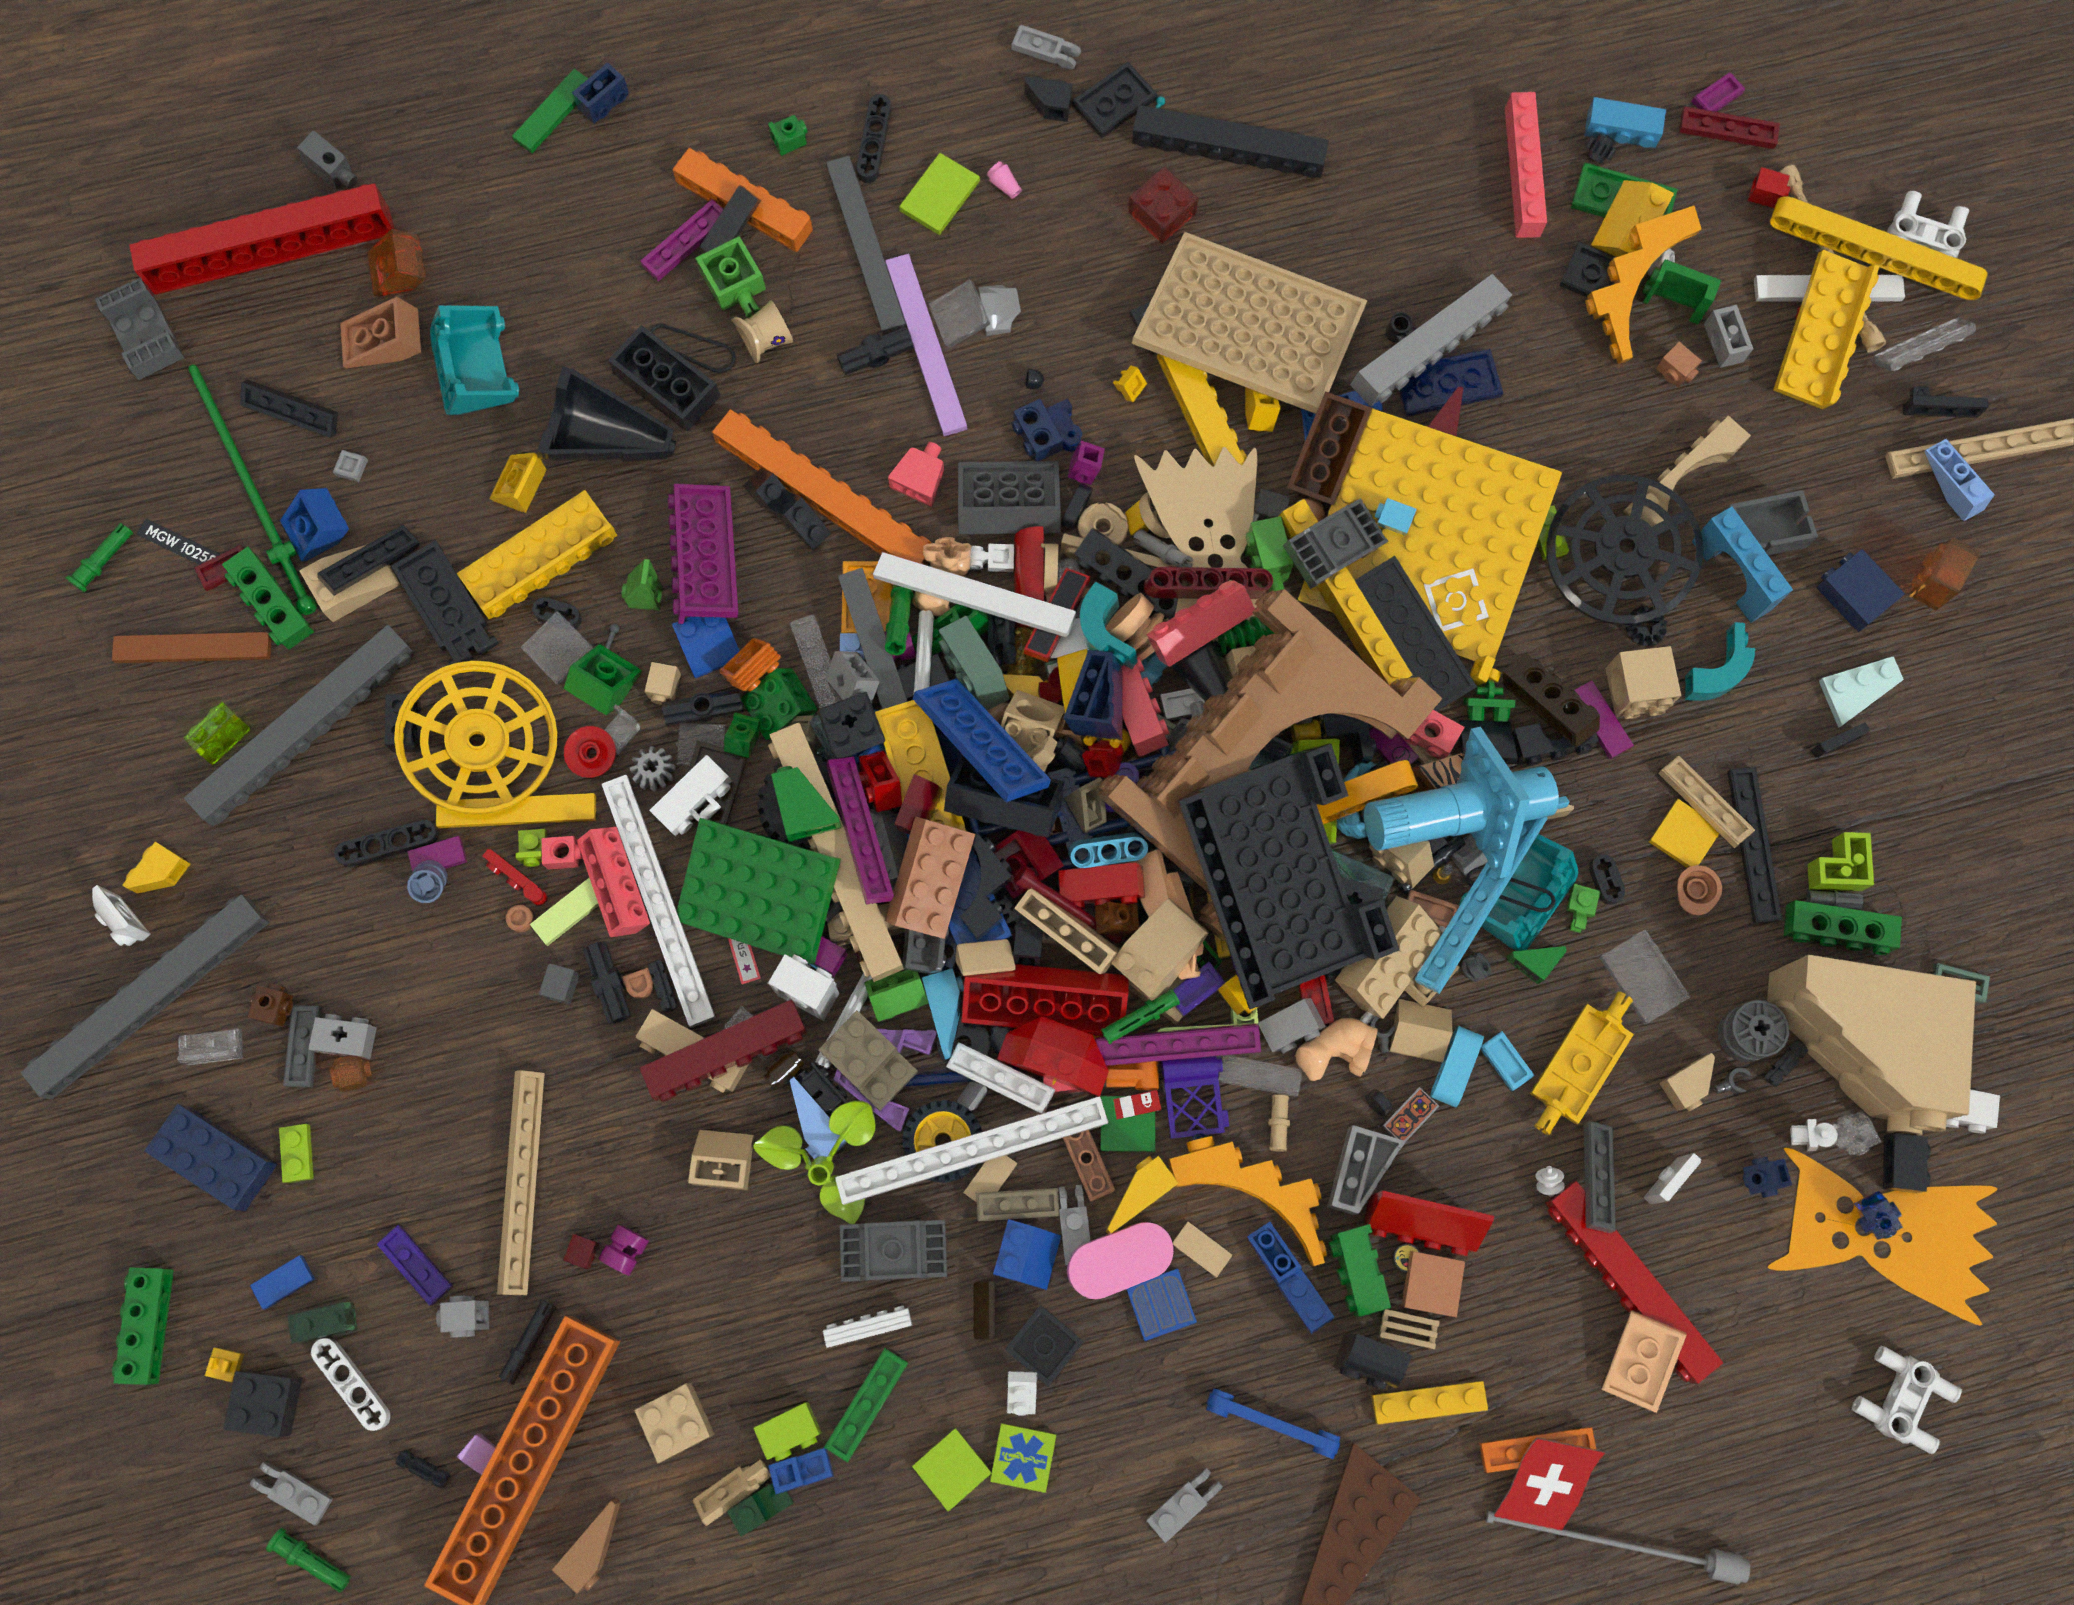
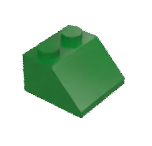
[564,644,642,716]

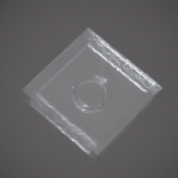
[929,280,990,348]
[521,611,594,685]

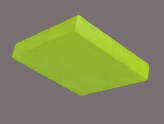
[912,1428,992,1512]

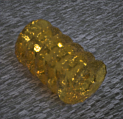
[1006,627,1039,676]

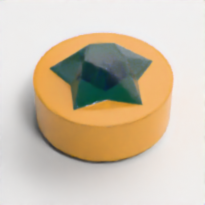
[1186,1133,1215,1153]

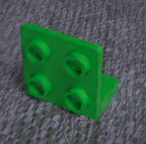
[741,668,818,740]

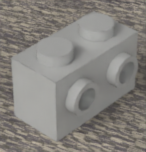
[436,1296,489,1338]

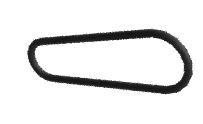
[650,324,736,373]

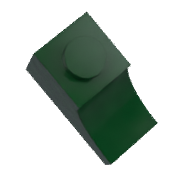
[727,1482,795,1537]

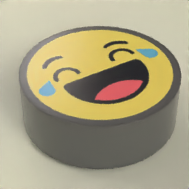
[1392,1244,1420,1272]

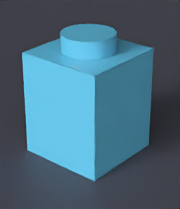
[1374,498,1417,536]

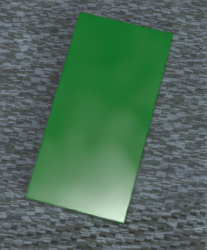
[1570,162,1678,218]

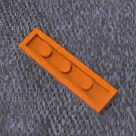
[1479,1427,1596,1473]

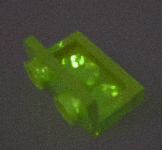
[184,702,250,765]

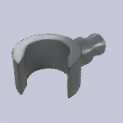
[1369,1016,1395,1053]
[1714,1068,1752,1094]

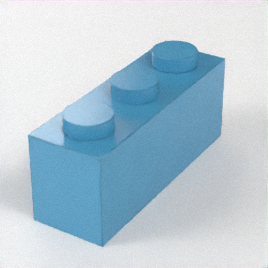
[1584,97,1666,148]

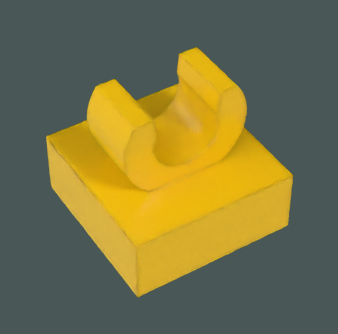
[1113,365,1147,402]
[1470,655,1501,686]
[205,1347,244,1382]

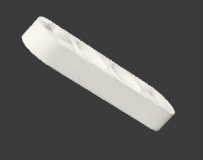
[311,1338,390,1431]

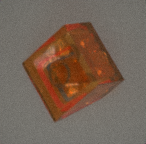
[368,229,426,297]

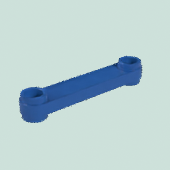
[1206,1388,1341,1459]

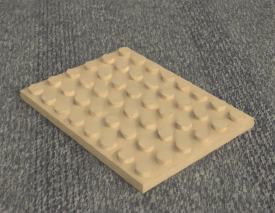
[1132,232,1367,414]

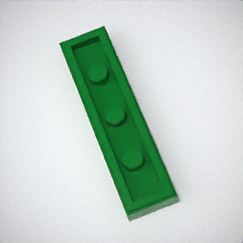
[512,69,588,153]
[824,1348,908,1463]

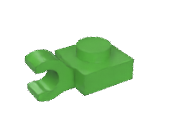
[1566,884,1600,933]

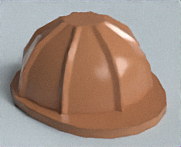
[1677,865,1722,916]

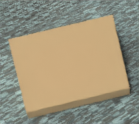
[1389,999,1453,1063]

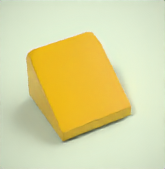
[1125,500,1149,535]

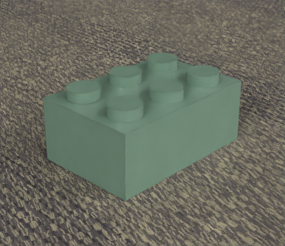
[939,616,1010,711]

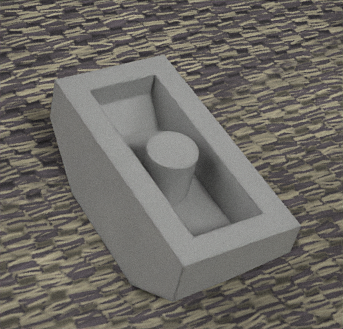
[978,285,1021,336]

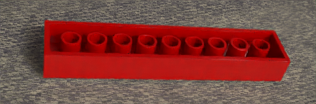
[129,183,396,295]

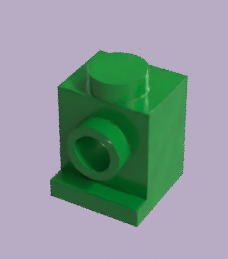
[768,115,808,156]
[724,713,760,758]

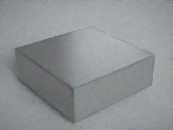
[333,450,368,482]

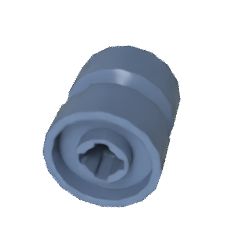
[407,860,448,903]

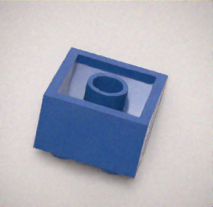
[280,488,349,562]
[672,617,739,679]
[993,1219,1061,1290]

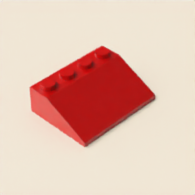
[1364,1191,1494,1256]

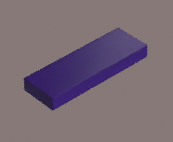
[377,1225,453,1306]

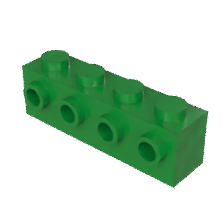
[112,1268,174,1385]

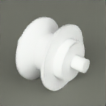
[1536,1166,1565,1196]

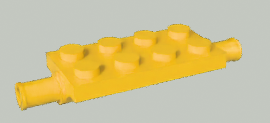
[1530,992,1634,1135]

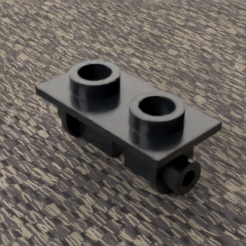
[798,1062,848,1115]

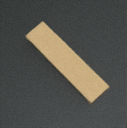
[1658,756,1755,848]

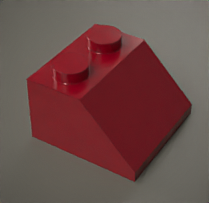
[993,830,1064,899]

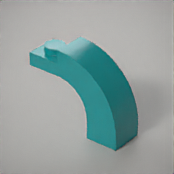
[1080,582,1138,669]
[1685,622,1755,701]

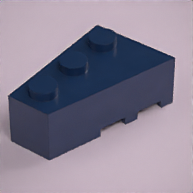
[1064,650,1122,740]

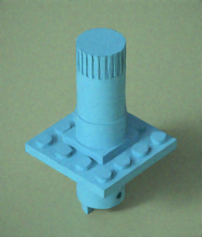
[1364,727,1570,878]

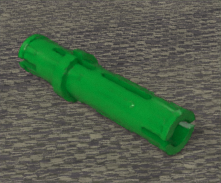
[1101,989,1180,1045]

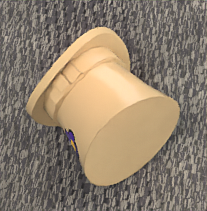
[732,300,793,364]

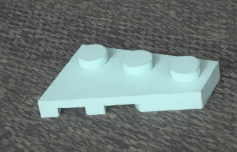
[1819,656,1904,728]

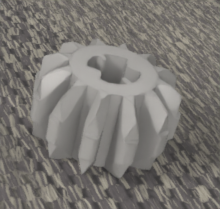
[630,746,676,791]

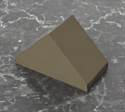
[1064,778,1107,834]

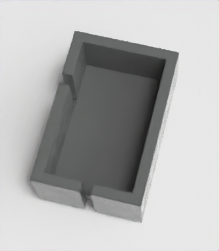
[1724,490,1818,562]

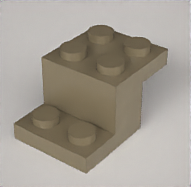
[818,1010,918,1111]

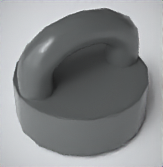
[1461,952,1491,982]

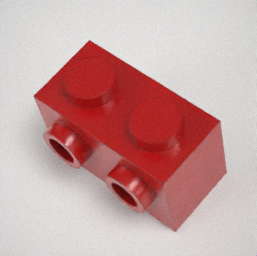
[858,751,902,812]

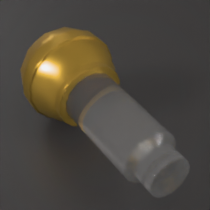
[1433,864,1453,884]

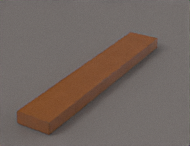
[112,632,272,663]

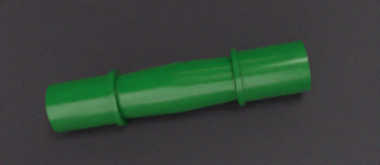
[885,584,914,655]

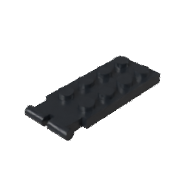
[391,540,499,665]

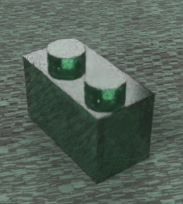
[287,1302,358,1344]

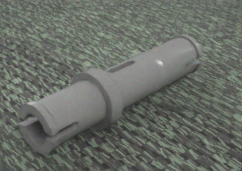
[1133,530,1193,567]

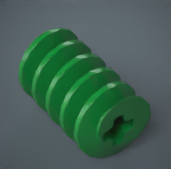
[1218,616,1275,655]

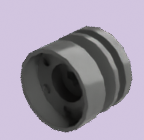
[1718,1000,1789,1062]

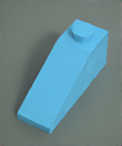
[922,968,964,1060]

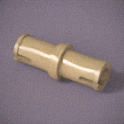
[1268,1095,1290,1152]

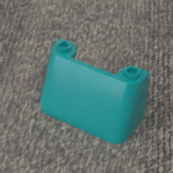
[430,305,519,415]
[1459,834,1578,951]

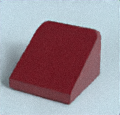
[563,1234,599,1269]

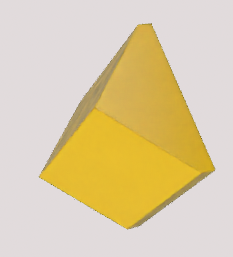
[489,453,547,513]

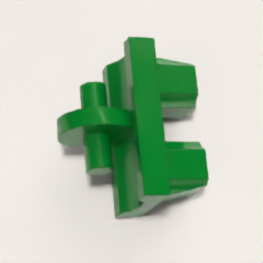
[1463,680,1515,722]

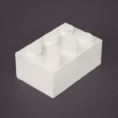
[768,954,840,1021]

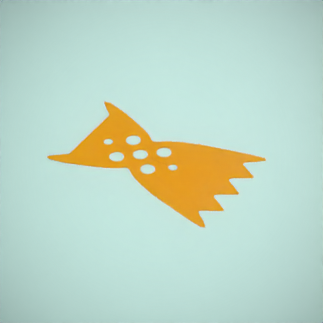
[1768,1148,1997,1325]

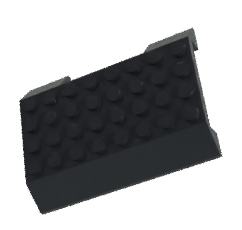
[1178,744,1400,1010]

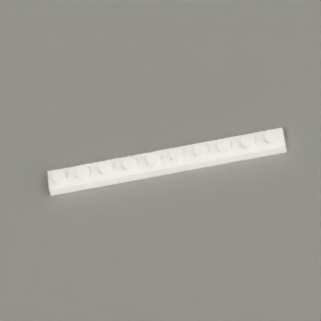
[602,775,716,1028]
[835,1096,1108,1205]

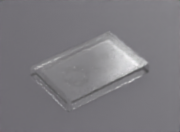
[1599,929,1691,1025]

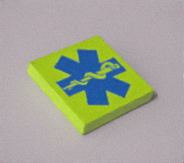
[990,1423,1056,1493]

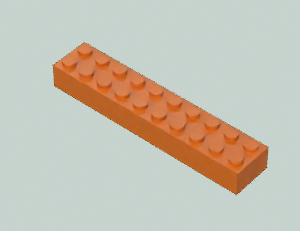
[424,1316,621,1605]

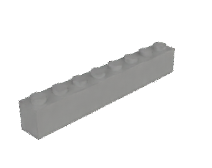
[1350,274,1512,407]

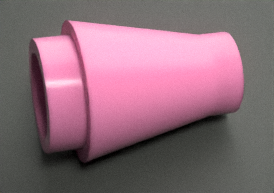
[987,162,1022,199]

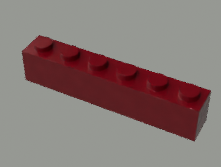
[639,999,807,1102]

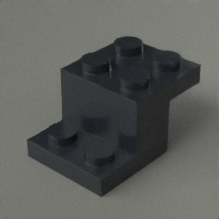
[1313,713,1377,765]

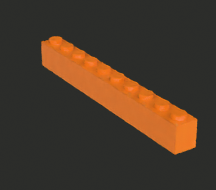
[712,409,931,566]

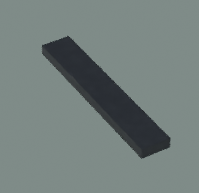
[1727,767,1782,924]

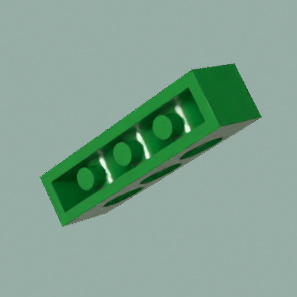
[222,547,314,650]
[1784,900,1902,955]

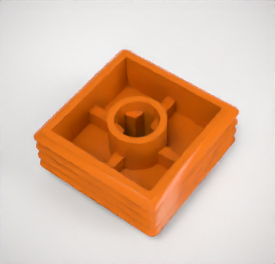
[720,638,781,691]

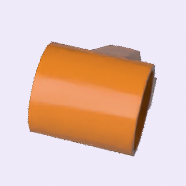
[1106,1061,1159,1090]

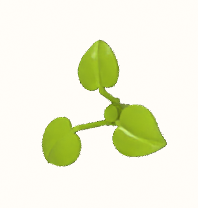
[753,1101,876,1224]

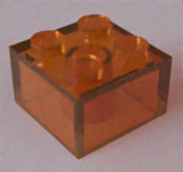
[1909,537,1981,611]

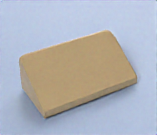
[955,939,1015,976]

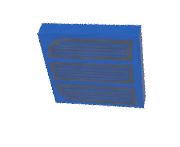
[1126,1269,1197,1341]

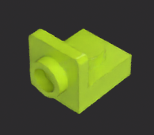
[516,829,547,867]

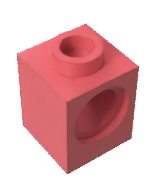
[542,836,583,870]

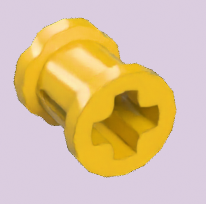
[1291,719,1321,742]

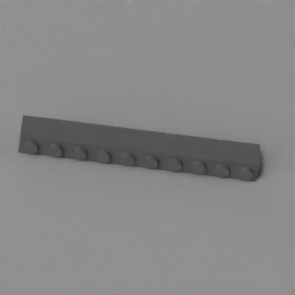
[184,625,415,826]
[20,894,270,1100]

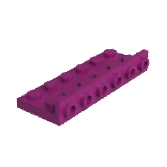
[668,484,738,624]

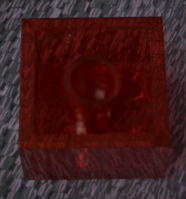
[1128,167,1199,243]

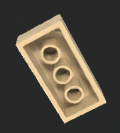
[1335,896,1443,1019]

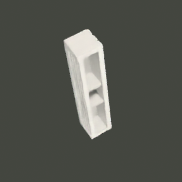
[823,1306,912,1348]

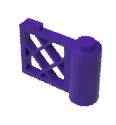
[1161,1056,1229,1139]

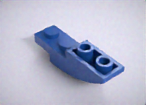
[1247,1222,1334,1334]

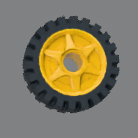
[903,1100,982,1183]

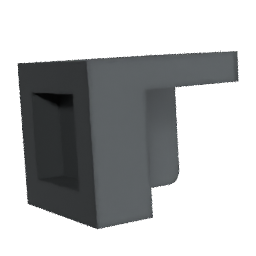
[539,964,580,1005]

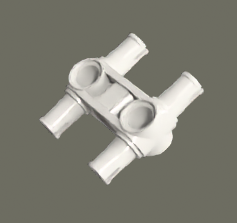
[1887,191,1969,258]
[1852,1346,1962,1454]

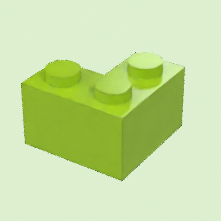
[1807,832,1874,891]

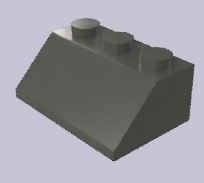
[869,808,908,891]

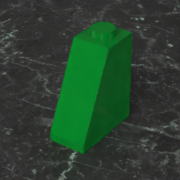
[771,766,842,842]

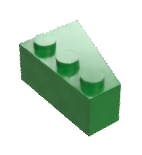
[1328,1224,1391,1317]

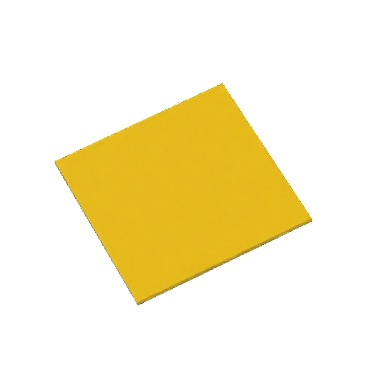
[1297,409,1562,661]

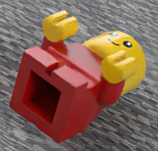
[1082,728,1131,778]

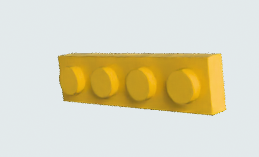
[1371,1381,1488,1424]

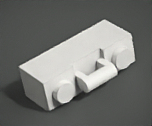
[649,755,732,836]

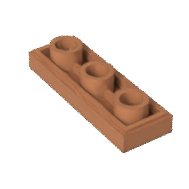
[1063,1130,1115,1202]

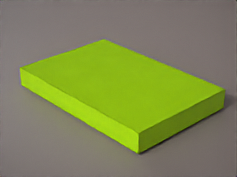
[899,153,980,235]

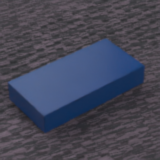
[250,1255,315,1310]

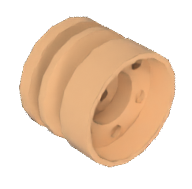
[1106,593,1169,661]

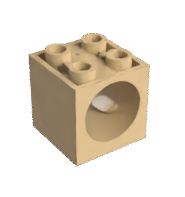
[1605,646,1681,719]
[1001,690,1065,753]

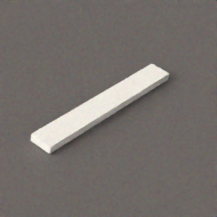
[873,552,1076,637]

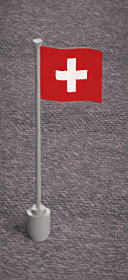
[1486,1438,1750,1584]

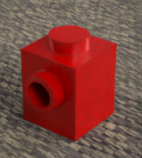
[1748,167,1791,209]

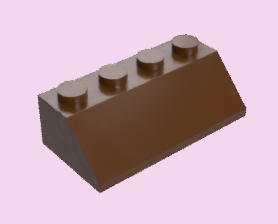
[1287,391,1373,505]

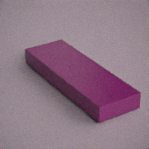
[1574,681,1634,759]

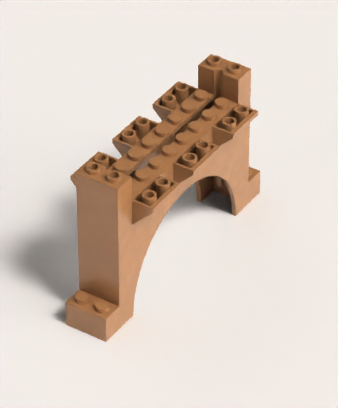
[1097,589,1442,942]

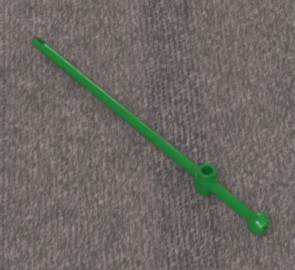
[188,364,317,615]

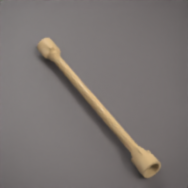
[1779,165,1886,353]

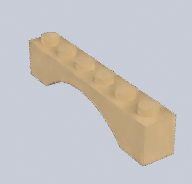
[1624,416,1751,527]

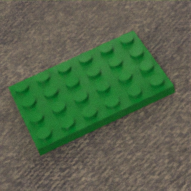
[677,818,841,964]

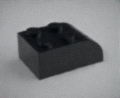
[1334,1333,1412,1390]

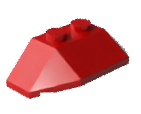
[997,1016,1109,1097]

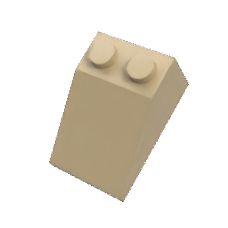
[299,544,401,622]
[1111,898,1209,998]

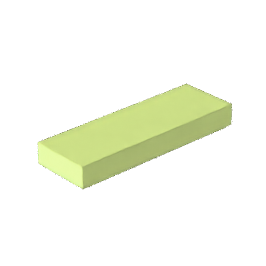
[530,878,599,946]

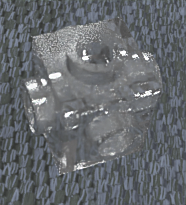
[1831,1111,1881,1156]

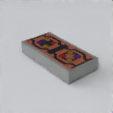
[1382,1087,1439,1141]

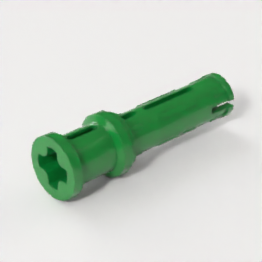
[65,523,134,593]
[266,1527,352,1593]

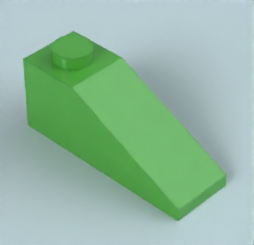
[622,559,663,611]

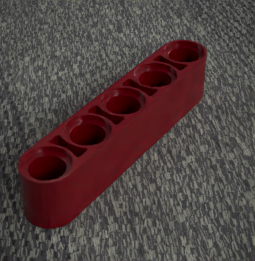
[1144,567,1273,599]

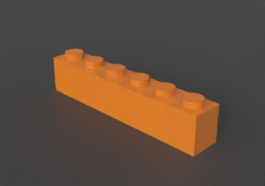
[672,148,813,253]

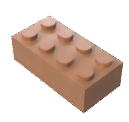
[885,816,975,939]

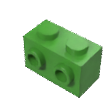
[864,970,929,1022]

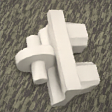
[1790,1119,1838,1151]

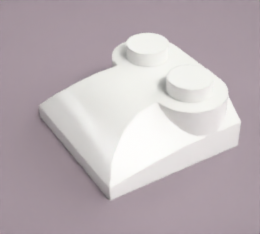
[92,885,151,946]

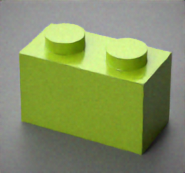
[754,1402,822,1462]

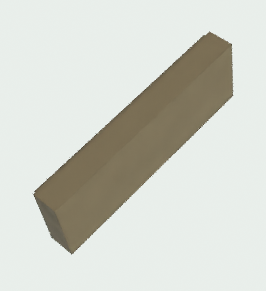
[976,1188,1060,1221]

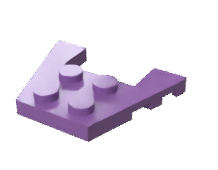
[833,1029,937,1132]

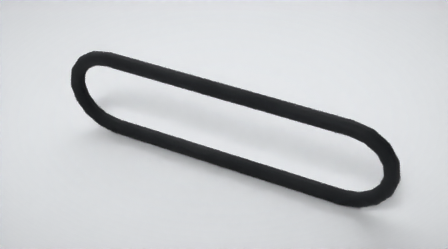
[1466,867,1556,912]

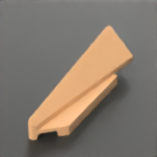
[1126,849,1204,979]

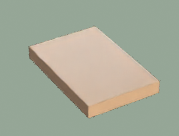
[1602,1310,1686,1413]

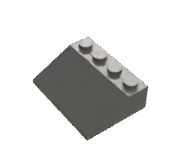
[958,461,1061,535]

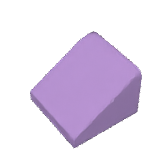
[457,1433,496,1475]

